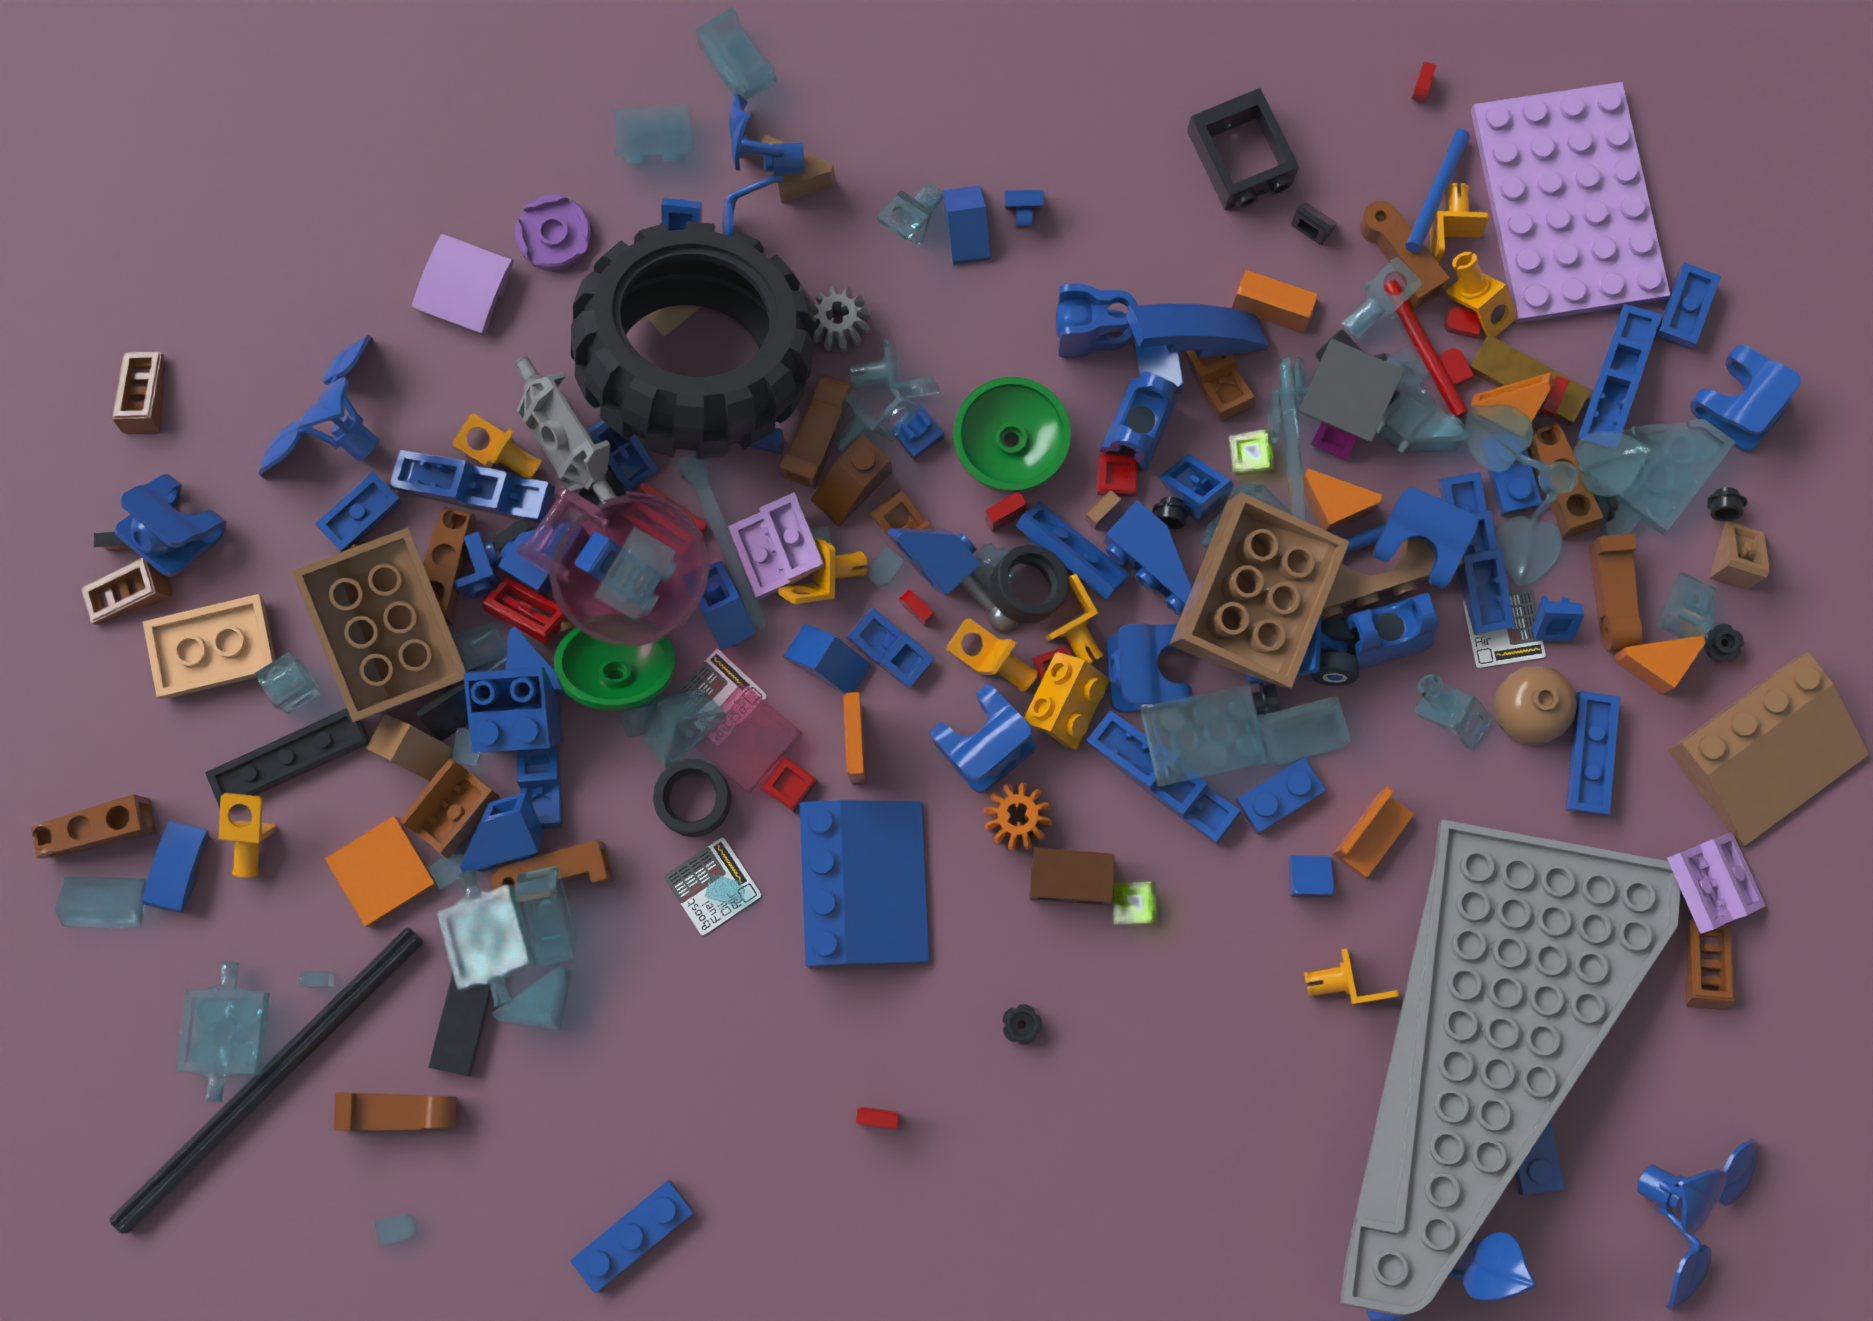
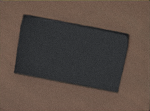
[416,668,486,741]

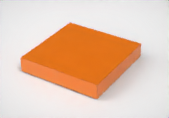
[843,692,866,785]
[325,816,437,928]

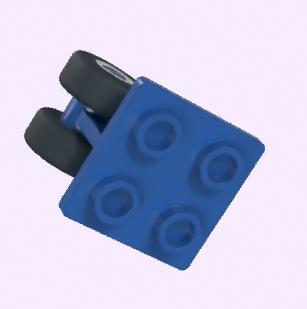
[1246,613,1360,686]

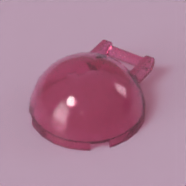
[516,486,710,647]

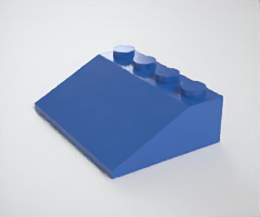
[799,800,929,968]

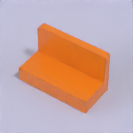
[1232,269,1318,334]
[1332,786,1414,879]

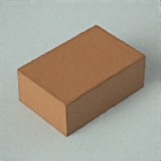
[1085,490,1121,529]

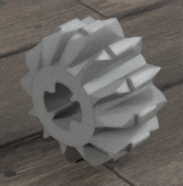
[811,285,871,353]

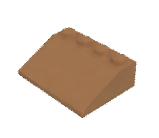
[1169,492,1349,689]
[291,528,466,722]
[1667,652,1869,847]

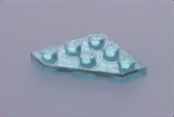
[1575,419,1736,535]

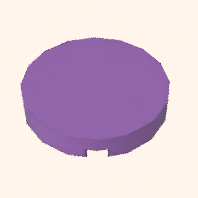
[515,195,592,271]

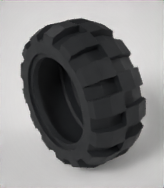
[571,221,816,460]

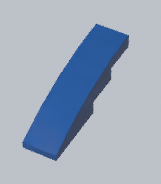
[1126,304,1269,358]
[1577,304,1662,451]
[389,450,555,524]
[1438,472,1515,634]
[1086,710,1241,845]

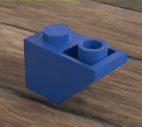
[460,792,544,874]

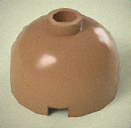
[1493,665,1577,746]

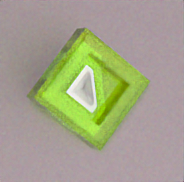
[1229,429,1274,476]
[1113,882,1157,925]

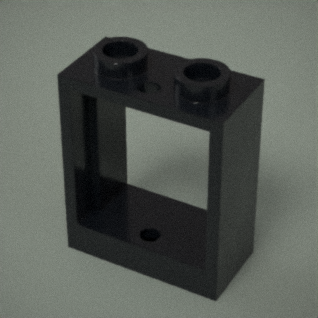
[1187,88,1299,210]

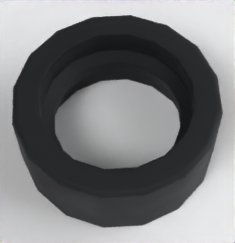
[989,544,1069,624]
[653,759,731,837]

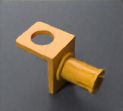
[1430,183,1489,263]
[1446,252,1516,337]
[452,413,542,479]
[778,538,868,604]
[1045,574,1103,663]
[946,618,1038,692]
[219,793,275,877]
[1304,948,1399,1004]

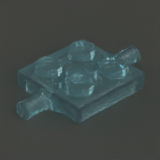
[437,869,536,1007]
[176,961,270,1103]

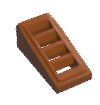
[112,352,164,434]
[81,558,173,625]
[1685,920,1735,1010]

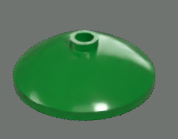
[953,377,1071,492]
[554,616,675,710]

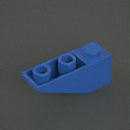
[1104,500,1192,616]

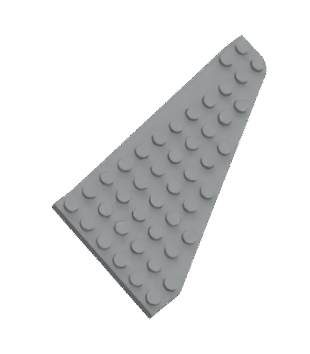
[1340,820,1681,1316]

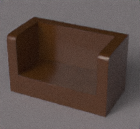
[1029,847,1115,906]

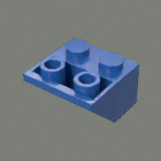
[463,667,563,753]

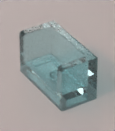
[695,7,777,100]
[1255,695,1351,768]
[515,866,577,967]

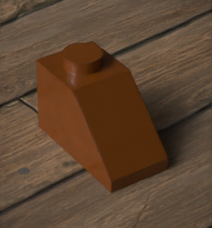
[811,433,892,527]

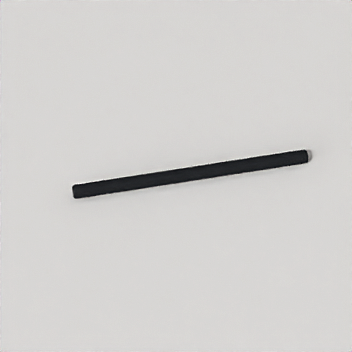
[110,928,423,1234]

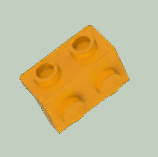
[1024,652,1110,750]

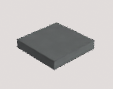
[1298,338,1404,443]

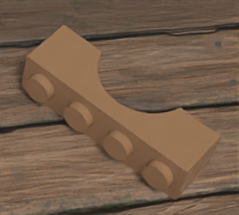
[1321,538,1463,621]

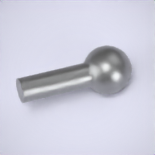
[960,573,1018,633]

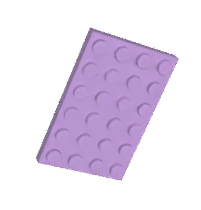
[1471,82,1670,324]

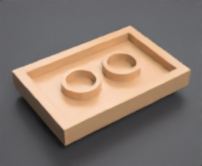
[143,594,278,700]

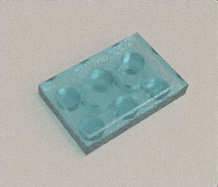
[1140,685,1267,787]

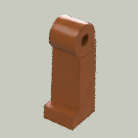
[1360,201,1450,311]
[779,374,852,489]
[1525,423,1604,540]
[423,507,476,625]
[1589,534,1642,651]
[31,794,156,859]
[491,839,614,903]
[334,1092,457,1131]

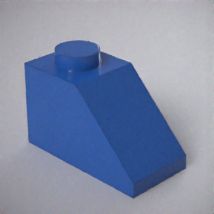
[498,520,587,597]
[886,528,981,596]
[686,560,757,650]

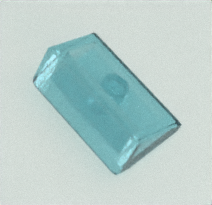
[54,877,146,928]

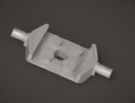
[514,356,618,507]

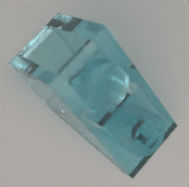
[1376,384,1470,453]

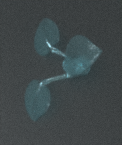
[1465,405,1651,586]

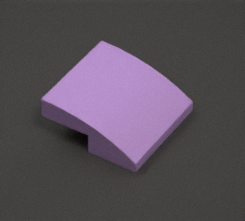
[411,234,514,333]
[728,492,825,599]
[1667,832,1766,934]

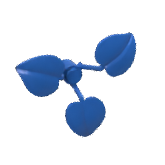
[722,94,805,237]
[259,335,379,479]
[1637,1138,1757,1310]
[1367,1232,1536,1321]

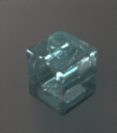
[254,652,321,714]

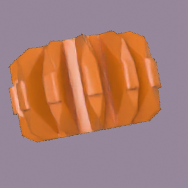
[983,782,1051,851]

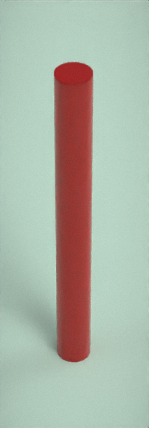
[1382,280,1468,419]

